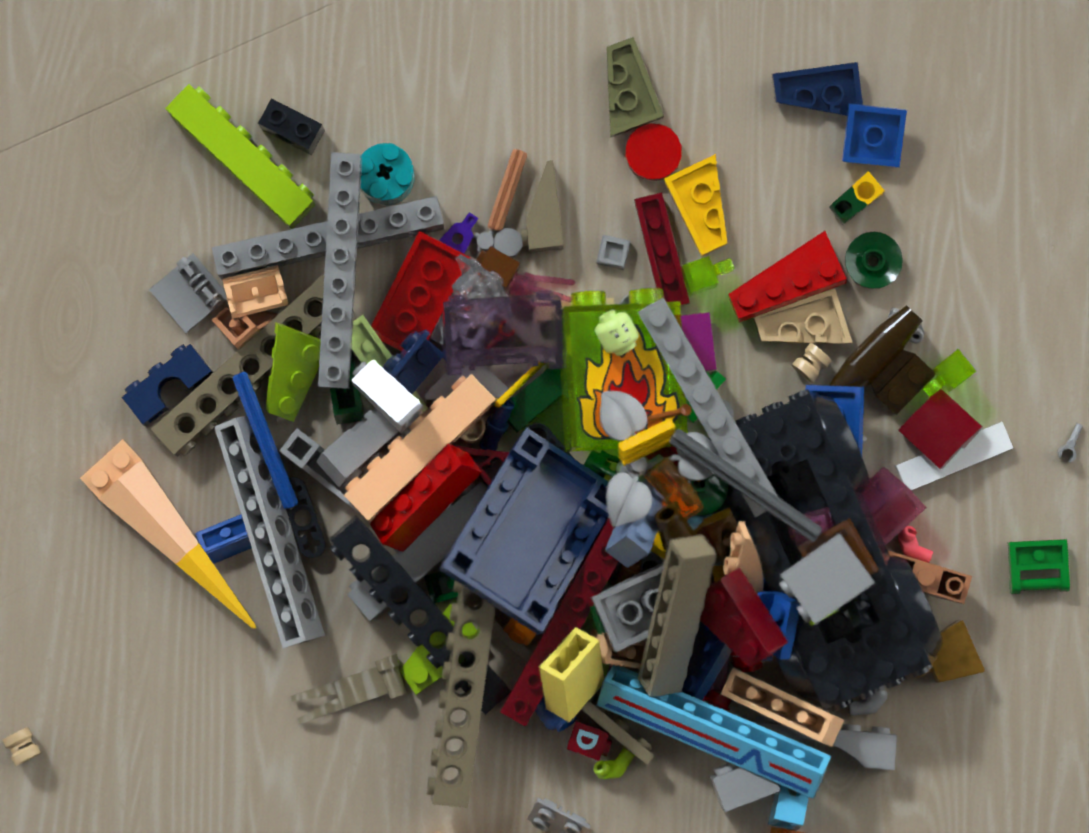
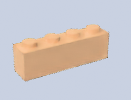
[721,668,844,747]

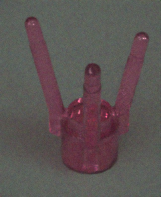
[509,272,575,322]

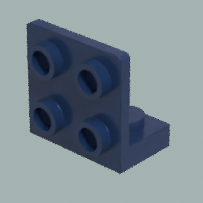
[382,329,445,395]

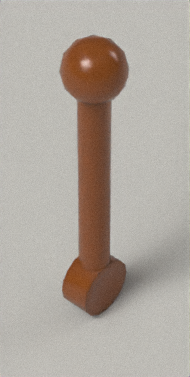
[647,404,692,422]

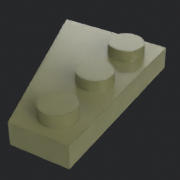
[606,37,664,138]

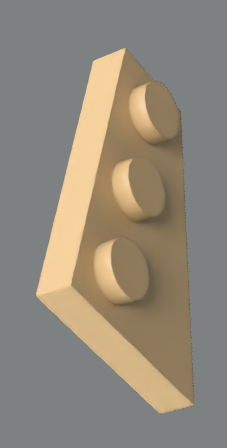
[753,289,852,344]

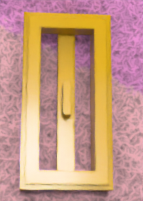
[618,419,676,466]

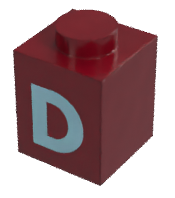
[566,721,612,761]

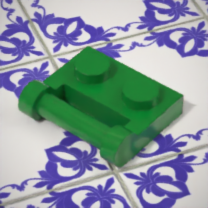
[1007,539,1070,594]

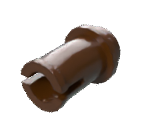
[609,560,642,587]

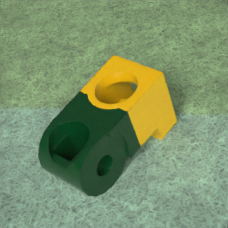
[829,171,885,225]

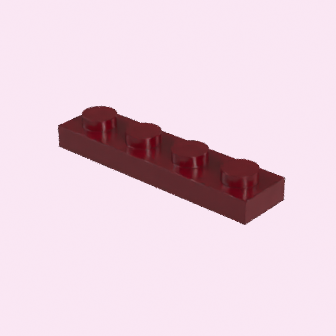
[634,192,690,309]

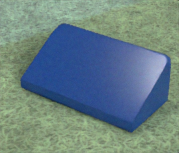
[195,514,252,564]

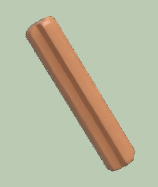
[488,149,527,232]

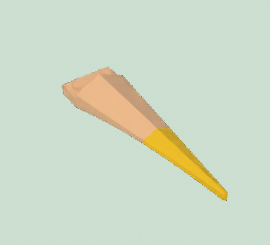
[80,439,256,629]

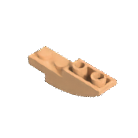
[724,521,763,593]

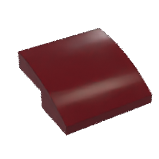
[898,388,983,469]

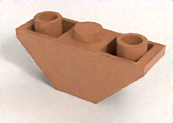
[888,551,972,604]

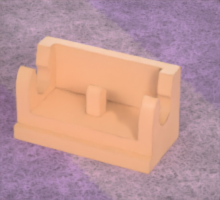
[222,265,288,319]

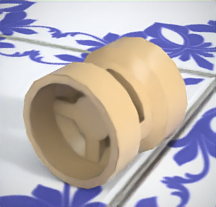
[792,343,832,383]
[460,418,486,443]
[2,727,41,766]

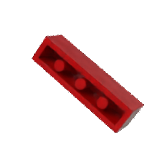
[370,444,482,552]

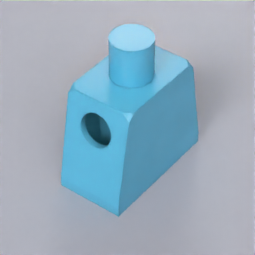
[768,783,808,831]

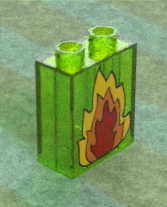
[557,288,688,452]

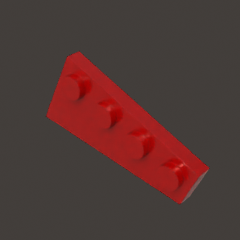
[728,231,847,323]

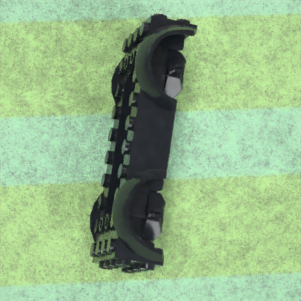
[700,389,943,712]

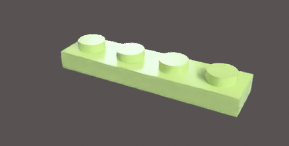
[351,315,429,412]

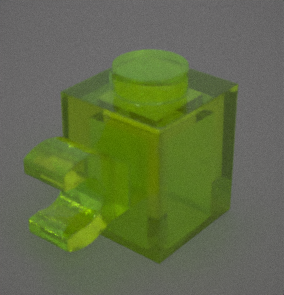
[681,256,735,296]
[923,349,976,397]

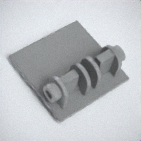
[149,253,227,333]
[527,798,591,833]

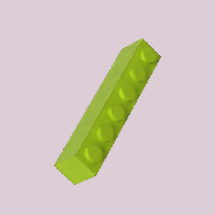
[165,84,315,229]

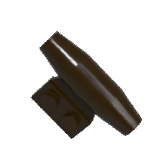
[829,305,936,415]
[655,505,738,586]

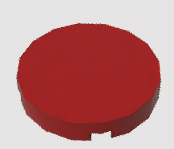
[625,123,682,181]

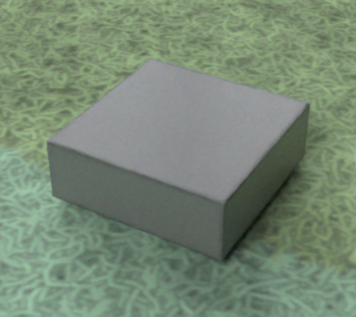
[596,235,631,270]

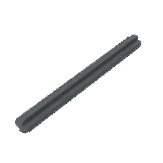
[669,429,822,542]

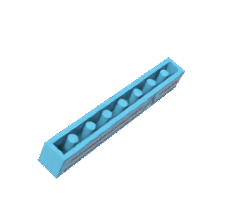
[597,665,831,799]

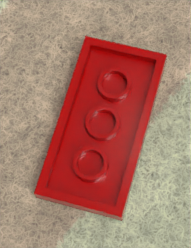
[371,231,471,351]

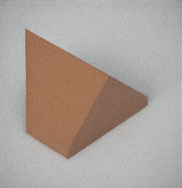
[212,305,278,350]

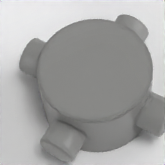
[474,230,495,253]

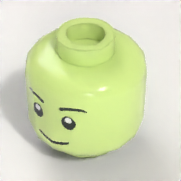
[595,310,639,356]

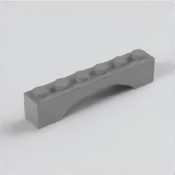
[734,714,897,770]

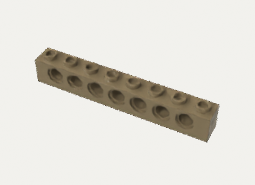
[151,274,324,457]
[427,581,495,808]

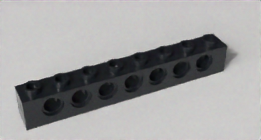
[330,515,511,715]

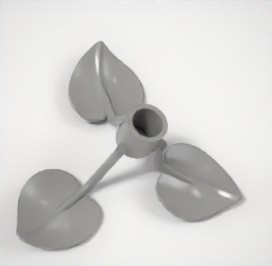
[600,391,721,527]

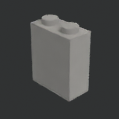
[779,533,874,624]

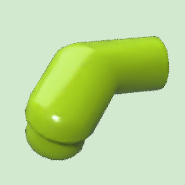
[593,747,636,780]

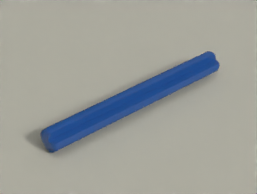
[233,372,298,509]

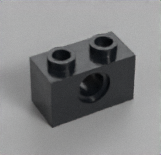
[258,98,325,155]

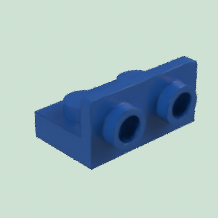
[757,592,801,659]

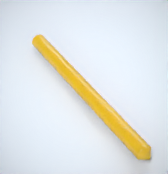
[495,353,551,407]

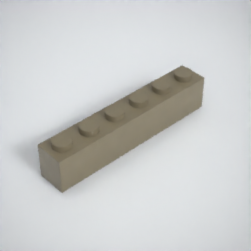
[638,536,716,697]

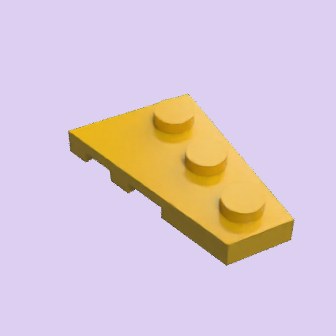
[664,154,727,257]

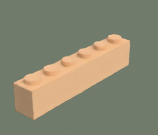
[344,374,496,523]

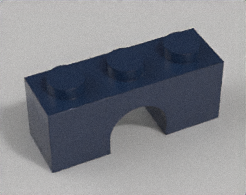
[122,344,214,427]

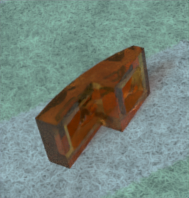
[644,457,703,520]

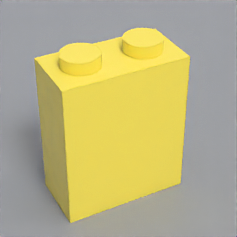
[540,627,604,722]

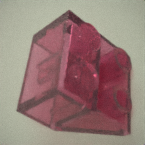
[862,467,927,545]

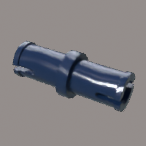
[479,397,515,451]

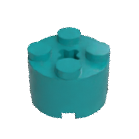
[361,143,415,205]

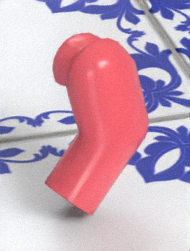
[898,526,933,563]

